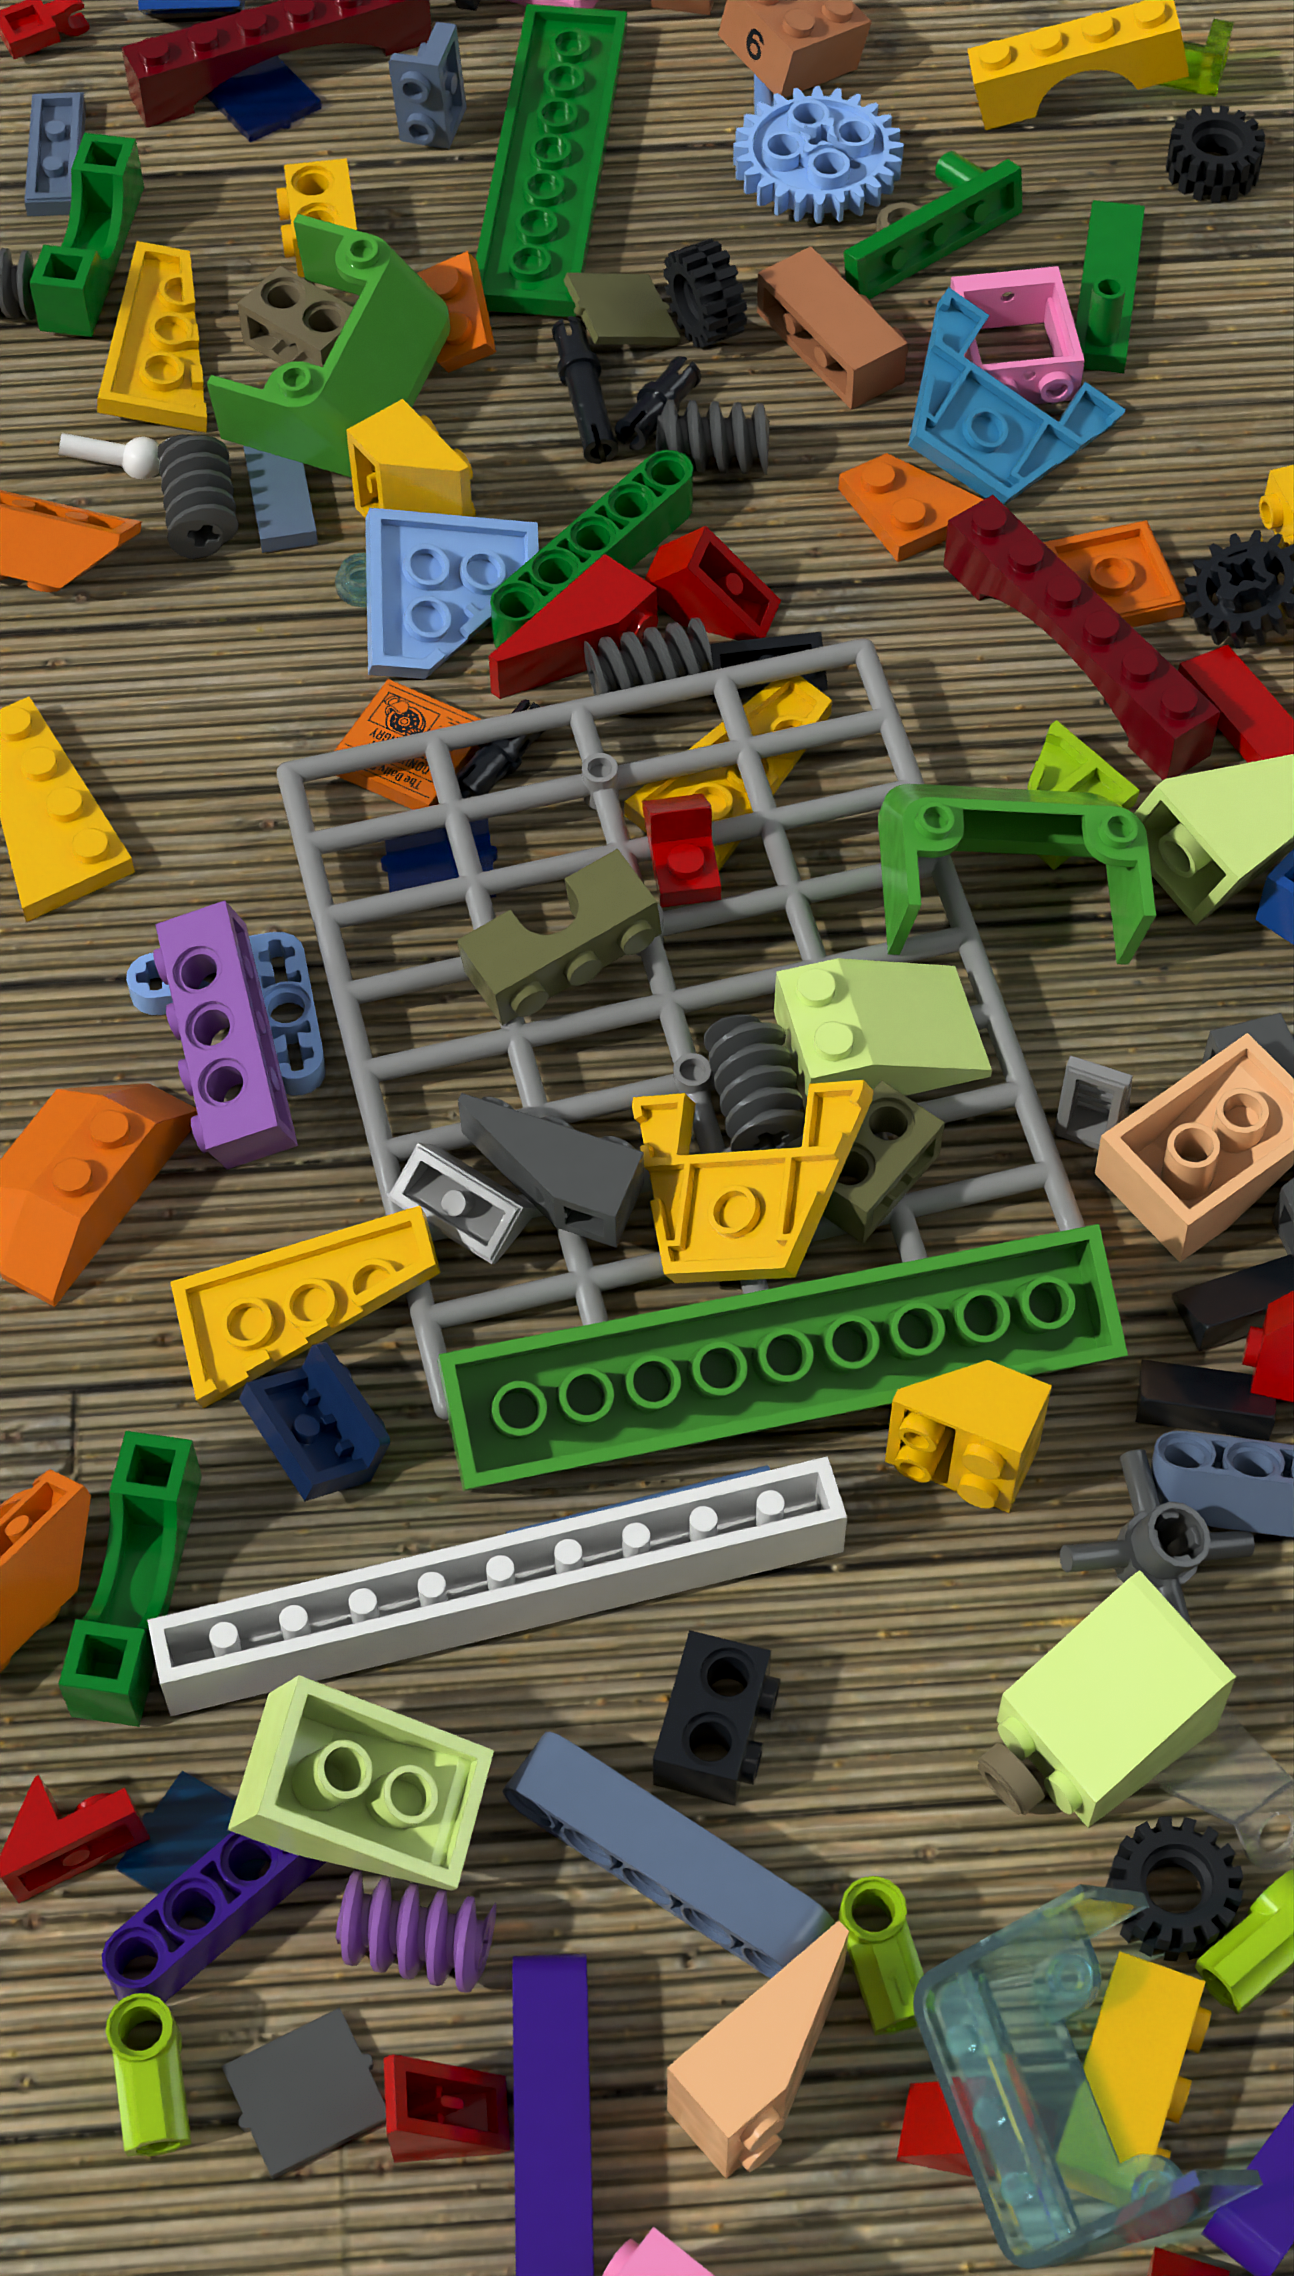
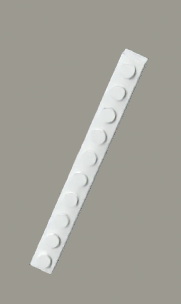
[147,1456,847,1716]

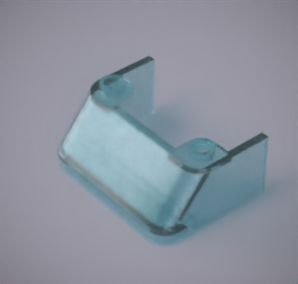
[913,1884,1263,2269]

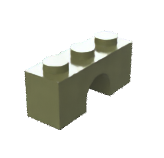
[457,848,662,1026]

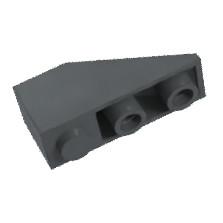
[458,1093,644,1248]

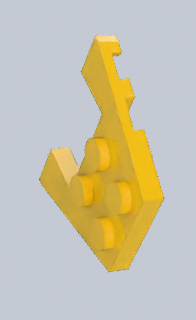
[632,1080,874,1283]

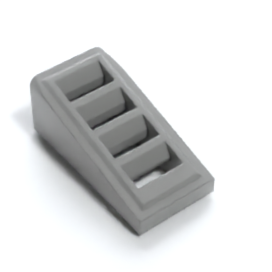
[1054,1055,1133,1150]

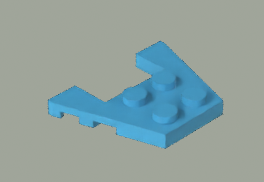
[908,287,1126,506]

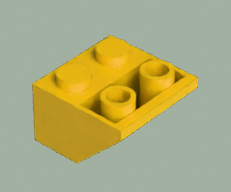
[346,399,476,518]
[885,1360,1052,1513]

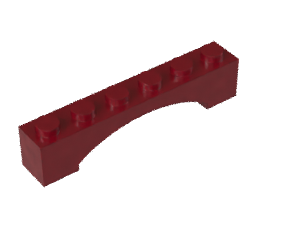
[121,0,432,128]
[943,495,1220,780]

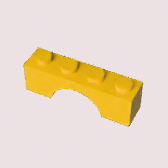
[967,0,1189,130]

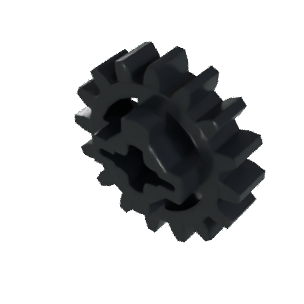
[1184,530,1294,649]

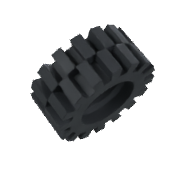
[1166,105,1266,203]
[663,239,747,348]
[1105,1816,1244,1962]

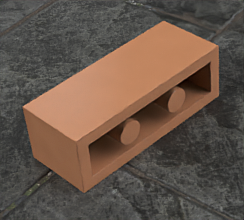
[757,246,908,410]

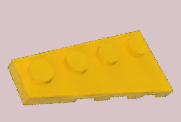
[97,241,207,433]
[624,676,832,871]
[0,696,135,923]
[170,1205,441,1409]

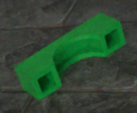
[29,133,144,337]
[58,1431,202,1727]

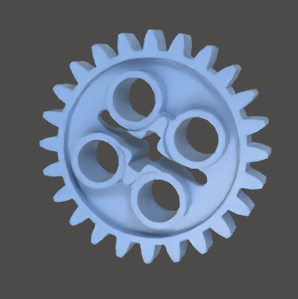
[733,86,904,223]

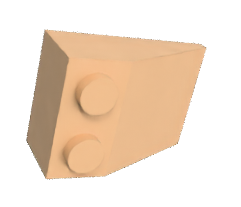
[1095,1033,1294,1262]
[667,1921,849,2179]

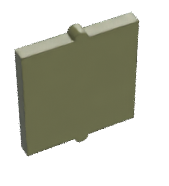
[563,273,681,345]

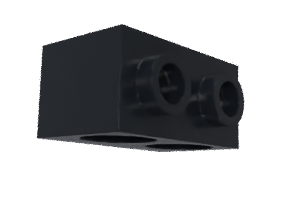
[653,1630,781,1806]

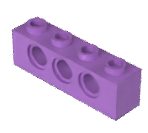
[153,900,298,1169]

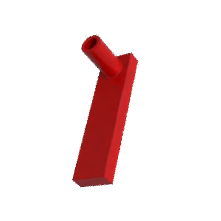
[1178,644,1294,763]

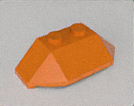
[0,490,142,592]
[0,1083,198,1307]
[0,1469,91,1673]

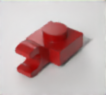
[0,0,90,60]

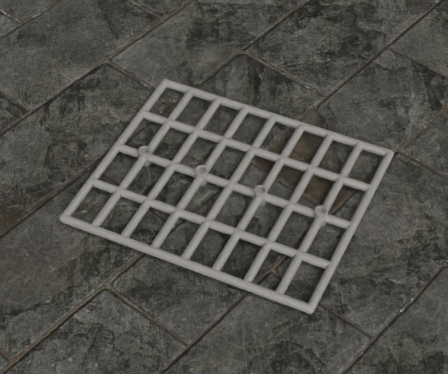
[276,638,1085,1420]

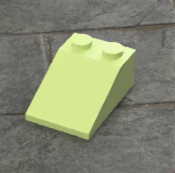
[774,958,992,1111]
[228,1675,494,1891]

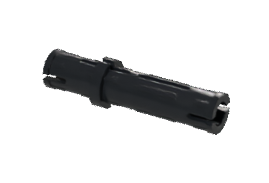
[552,316,618,464]

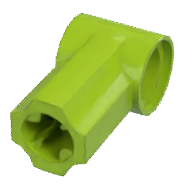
[1194,1869,1294,2015]
[836,1876,937,2036]
[106,1993,192,2157]

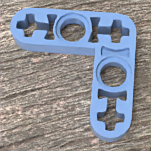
[126,932,326,1095]

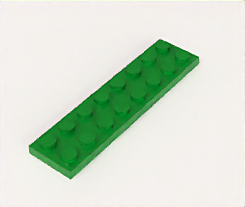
[476,4,628,317]

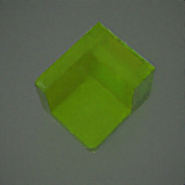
[1159,19,1234,97]

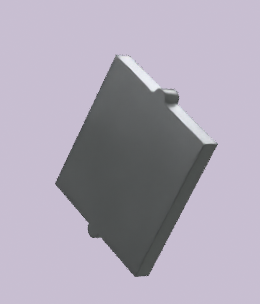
[222,2007,386,2180]

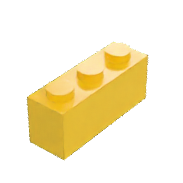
[1048,1951,1212,2214]

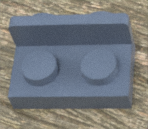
[389,22,467,149]

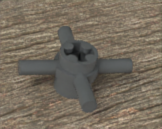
[1060,1449,1255,1627]

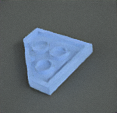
[365,508,539,679]

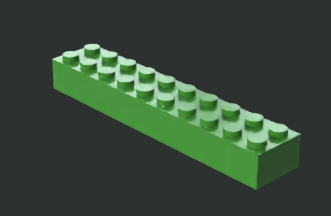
[437,1224,1128,1492]

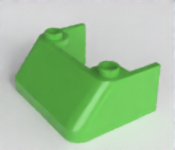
[207,214,451,477]
[878,784,1156,965]

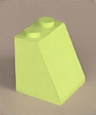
[1134,754,1294,926]
[997,1570,1236,1828]

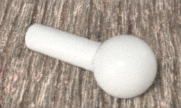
[58,433,160,479]

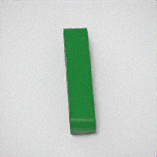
[490,450,693,649]

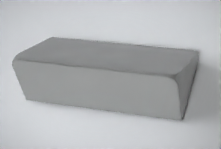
[387,1143,537,1264]

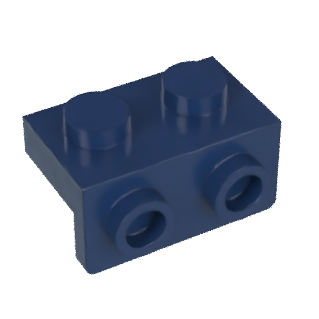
[239,1342,391,1501]

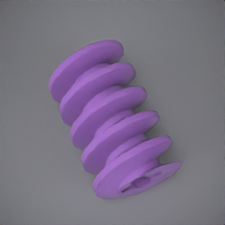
[336,1869,497,1993]

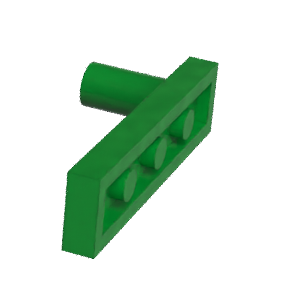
[843,151,1023,300]
[1075,200,1145,374]

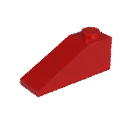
[489,554,658,699]

